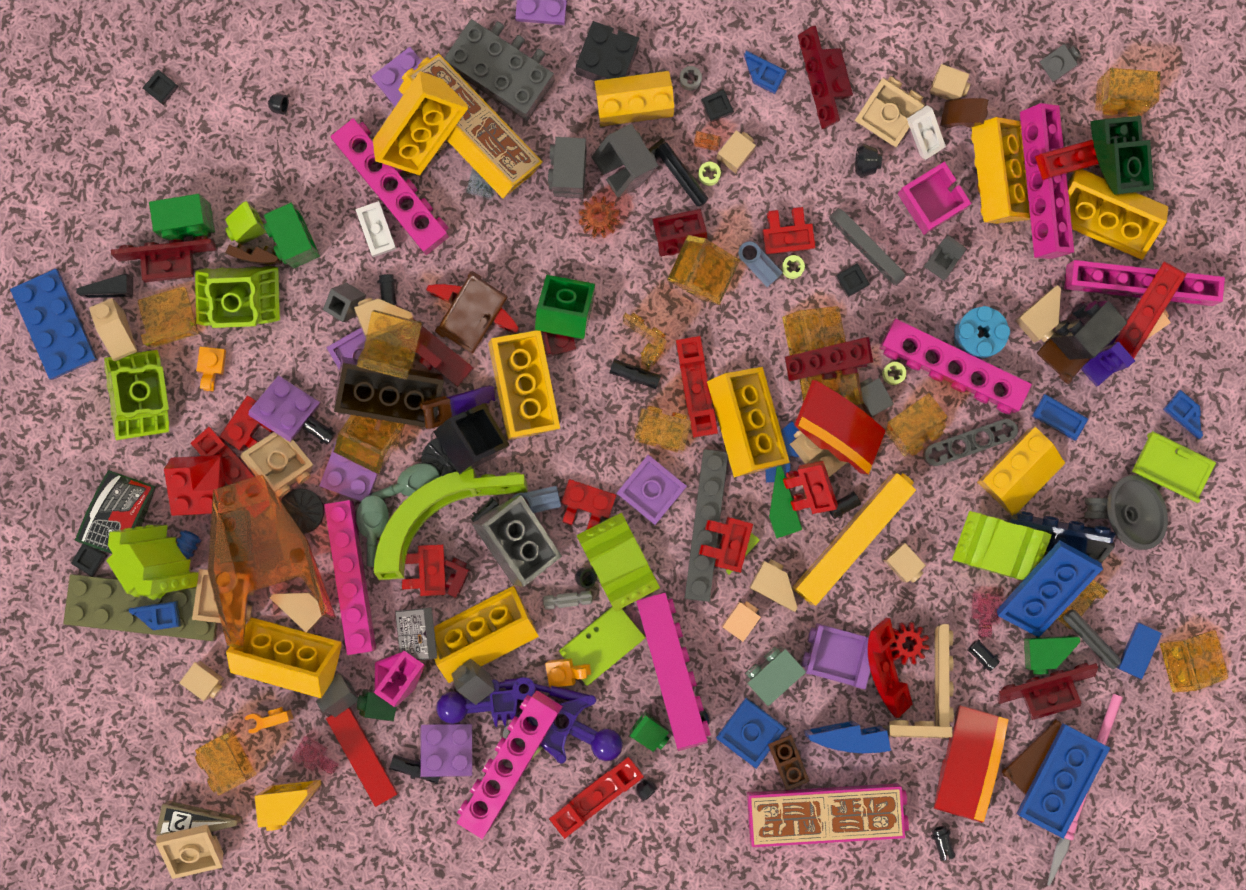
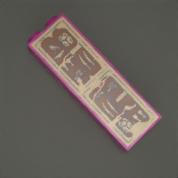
[747,783,909,847]

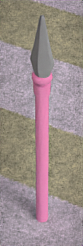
[1047,694,1123,886]

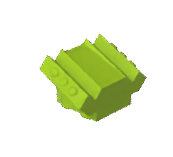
[195,266,280,328]
[104,350,169,440]
[952,511,1052,581]
[576,513,660,612]
[106,525,199,600]

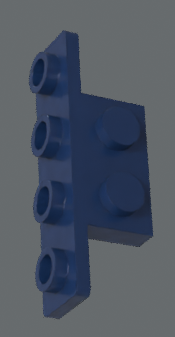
[1010,511,1116,554]

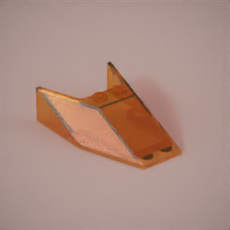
[208,475,336,649]

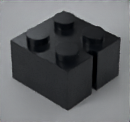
[575,21,640,81]
[1050,300,1127,360]
[433,403,510,475]

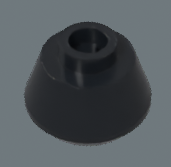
[855,143,882,178]

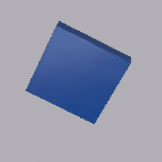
[715,697,787,769]

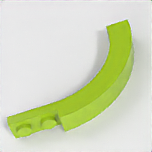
[374,469,528,580]

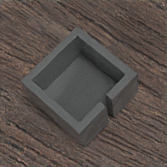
[591,124,659,198]
[548,137,587,199]

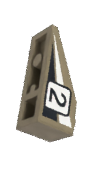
[155,801,242,835]

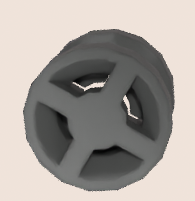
[1084,498,1109,519]

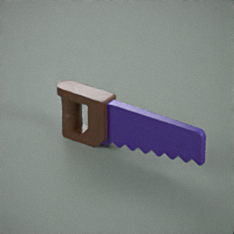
[420,385,495,429]

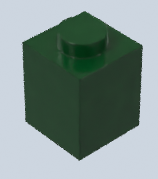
[357,689,396,721]

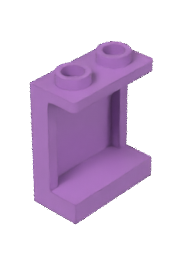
[801,623,870,689]

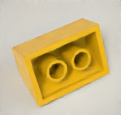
[594,71,674,127]
[977,427,1065,516]
[255,780,321,831]

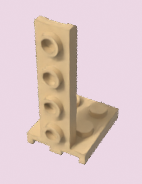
[882,624,954,738]

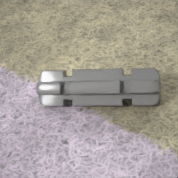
[543,591,593,610]

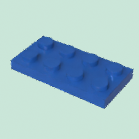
[10,269,98,380]
[997,540,1103,638]
[1016,723,1110,839]

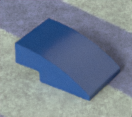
[804,720,891,753]

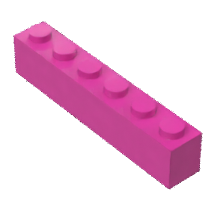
[324,500,376,655]
[636,593,711,751]

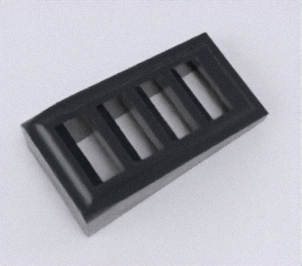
[76,274,133,298]

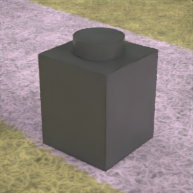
[323,282,366,322]
[855,377,894,417]
[452,659,495,705]
[316,673,358,717]

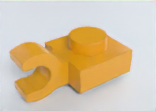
[196,347,226,392]
[545,658,591,687]
[245,707,293,733]

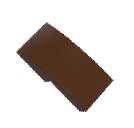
[940,98,989,128]
[225,244,283,265]
[768,734,810,791]

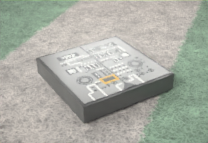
[395,607,437,660]

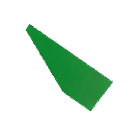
[769,465,802,539]

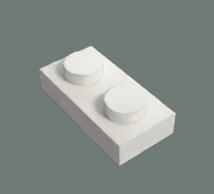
[907,105,946,160]
[356,201,396,257]

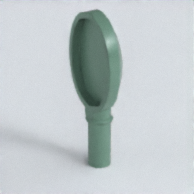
[371,463,440,499]
[356,495,389,567]

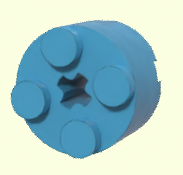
[954,306,1010,360]

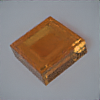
[694,131,721,151]

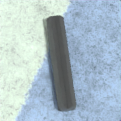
[1063,609,1121,669]

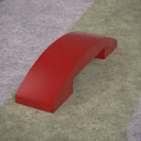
[426,284,520,334]
[676,336,718,438]
[190,427,275,518]
[868,618,913,718]
[549,756,644,839]

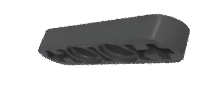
[829,208,906,286]
[923,419,1018,467]

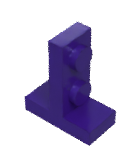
[1081,335,1135,387]

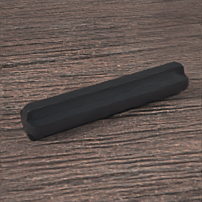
[655,142,708,207]

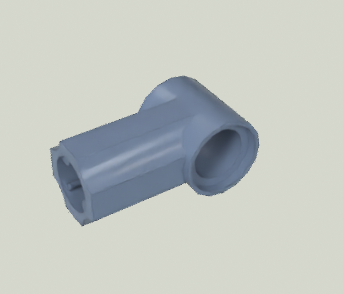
[738,241,783,287]
[512,486,561,513]

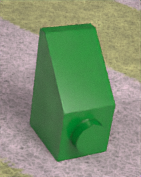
[1024,636,1080,674]
[629,711,670,752]

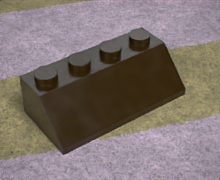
[334,357,444,429]

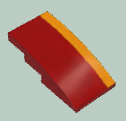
[794,380,886,475]
[933,705,1009,823]

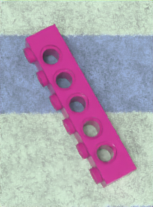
[1020,103,1074,259]
[330,118,449,256]
[1064,260,1225,306]
[879,318,1032,415]
[457,691,563,839]

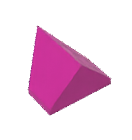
[374,651,425,707]

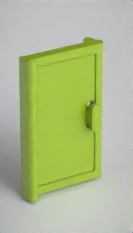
[1132,431,1216,503]
[559,607,646,686]

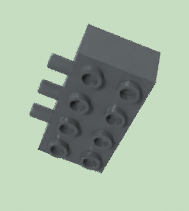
[444,19,555,121]

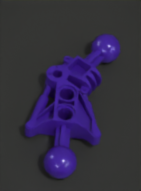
[436,677,623,764]

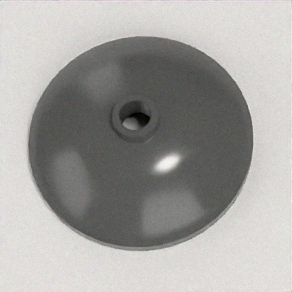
[1107,475,1168,550]

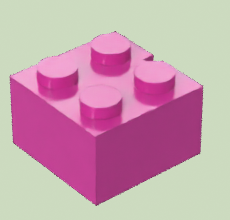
[898,161,972,235]

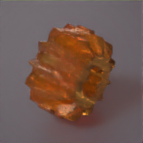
[578,196,620,238]

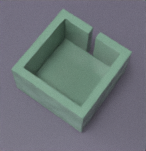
[744,646,806,706]

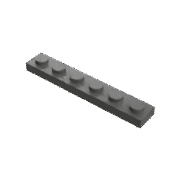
[684,449,728,602]

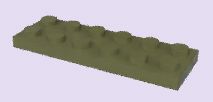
[63,574,217,641]

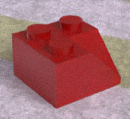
[164,455,228,516]

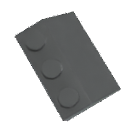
[472,495,562,587]

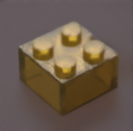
[1095,68,1161,116]
[667,235,740,305]
[886,393,948,457]
[634,406,691,454]
[333,415,405,474]
[195,730,257,796]

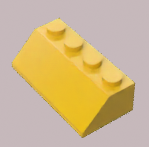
[373,71,468,175]
[971,117,1030,224]
[1067,169,1168,260]
[488,331,560,441]
[707,367,790,478]
[434,586,539,683]
[226,617,342,698]

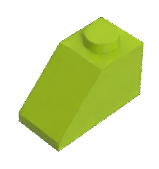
[225,201,267,245]

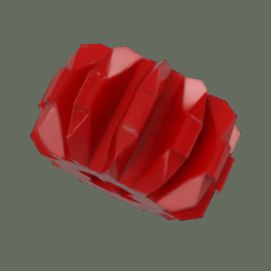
[890,622,929,665]

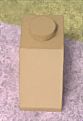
[1015,285,1061,343]
[89,298,138,361]
[354,298,413,340]
[749,559,798,612]
[270,592,331,633]

